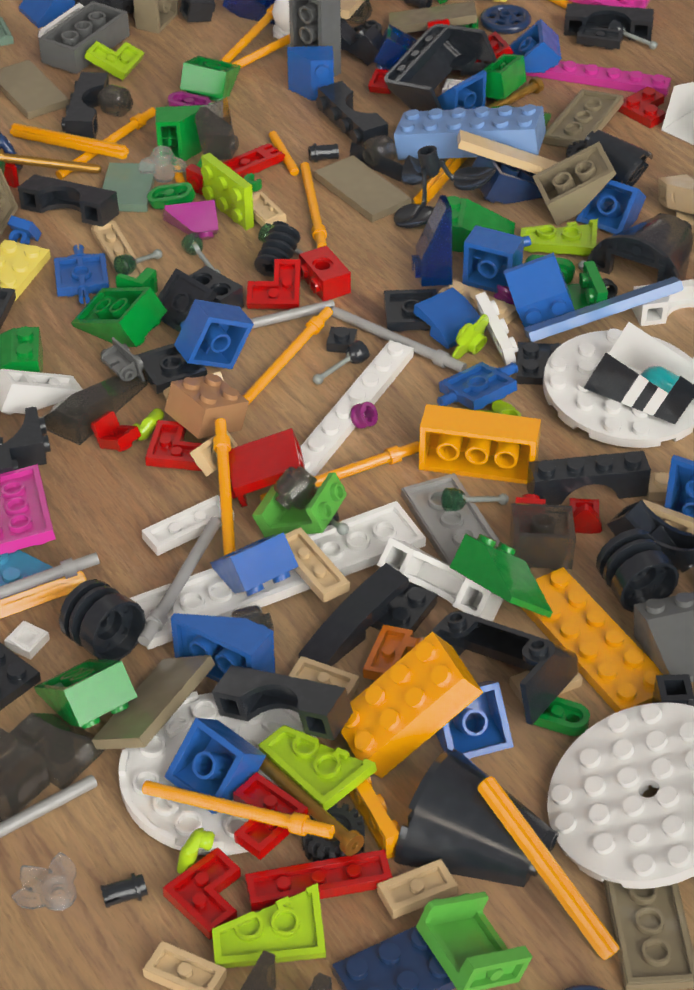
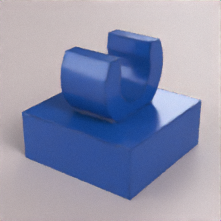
[7,215,42,245]

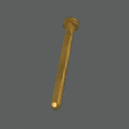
[486,77,544,108]
[0,149,102,174]
[259,757,364,856]

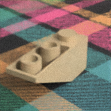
[658,174,694,214]

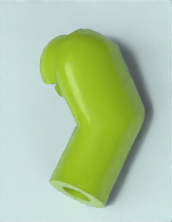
[132,408,164,441]
[177,828,215,874]

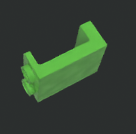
[252,472,347,537]
[416,891,533,990]

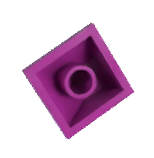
[163,200,219,240]

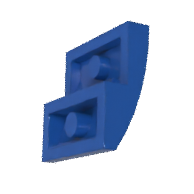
[413,288,487,349]

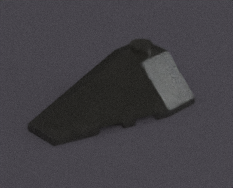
[195,97,239,160]
[41,375,148,445]

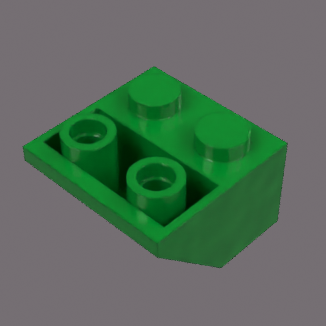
[483,54,526,101]
[156,105,206,163]

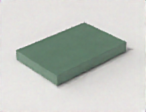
[102,163,157,212]

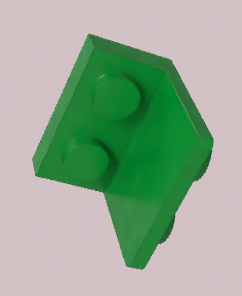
[567,261,608,310]

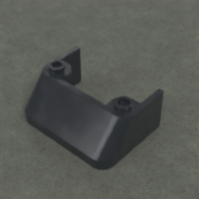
[384,24,497,111]
[427,611,579,725]

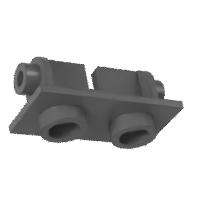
[100,337,145,382]

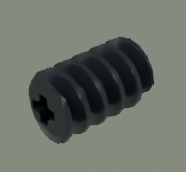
[254,221,301,277]

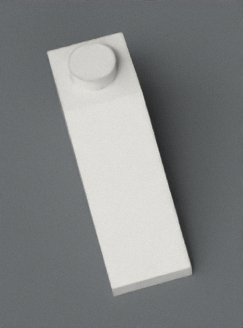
[0,369,84,415]

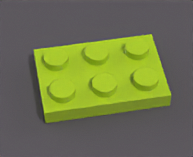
[201,152,254,230]

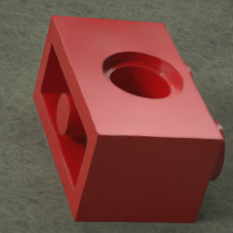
[299,245,351,302]

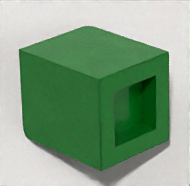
[116,267,158,294]

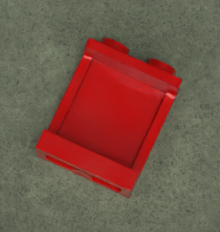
[228,428,309,508]

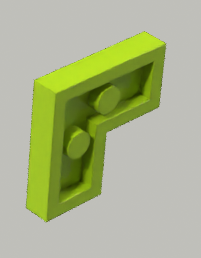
[84,41,145,80]

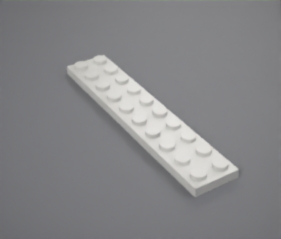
[130,501,426,650]

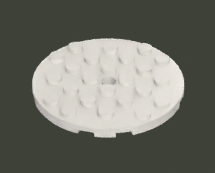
[543,329,694,448]
[118,691,317,855]
[547,703,694,889]

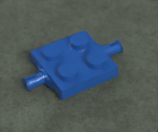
[54,244,109,304]
[437,362,518,410]

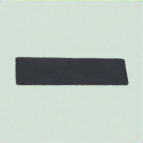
[350,142,403,182]

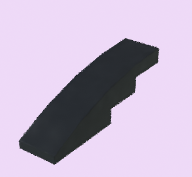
[298,563,409,666]

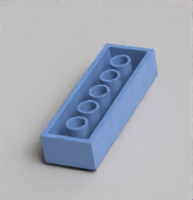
[394,104,546,160]

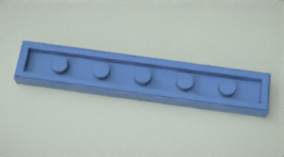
[524,277,684,342]

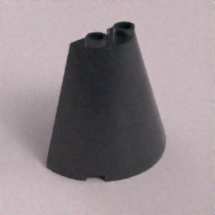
[587,213,693,282]
[394,749,559,887]

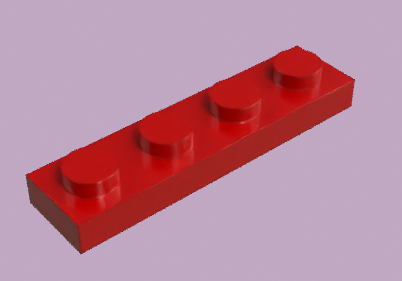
[245,849,393,911]

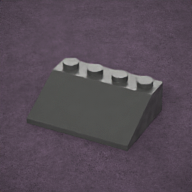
[634,592,694,682]

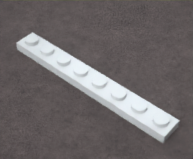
[291,340,414,479]

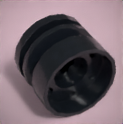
[596,529,679,612]
[59,579,146,661]

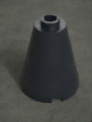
[583,130,653,187]

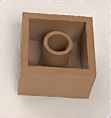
[164,374,249,439]

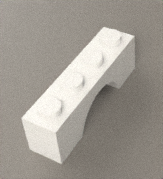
[632,279,694,326]
[377,538,504,622]

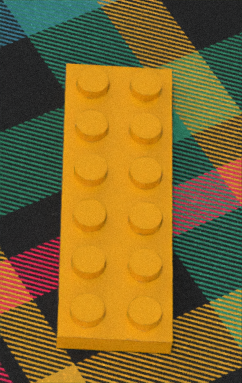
[519,567,663,713]

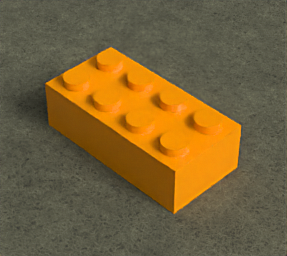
[419,404,541,484]
[340,631,483,779]

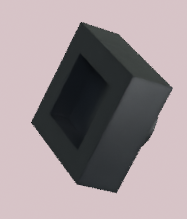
[326,327,357,353]

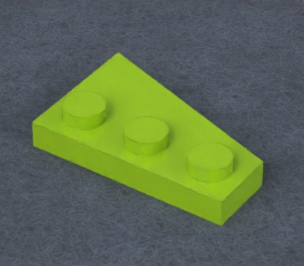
[520,219,598,256]
[258,725,377,811]
[212,883,326,968]

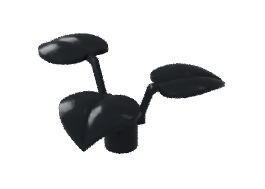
[394,145,496,228]

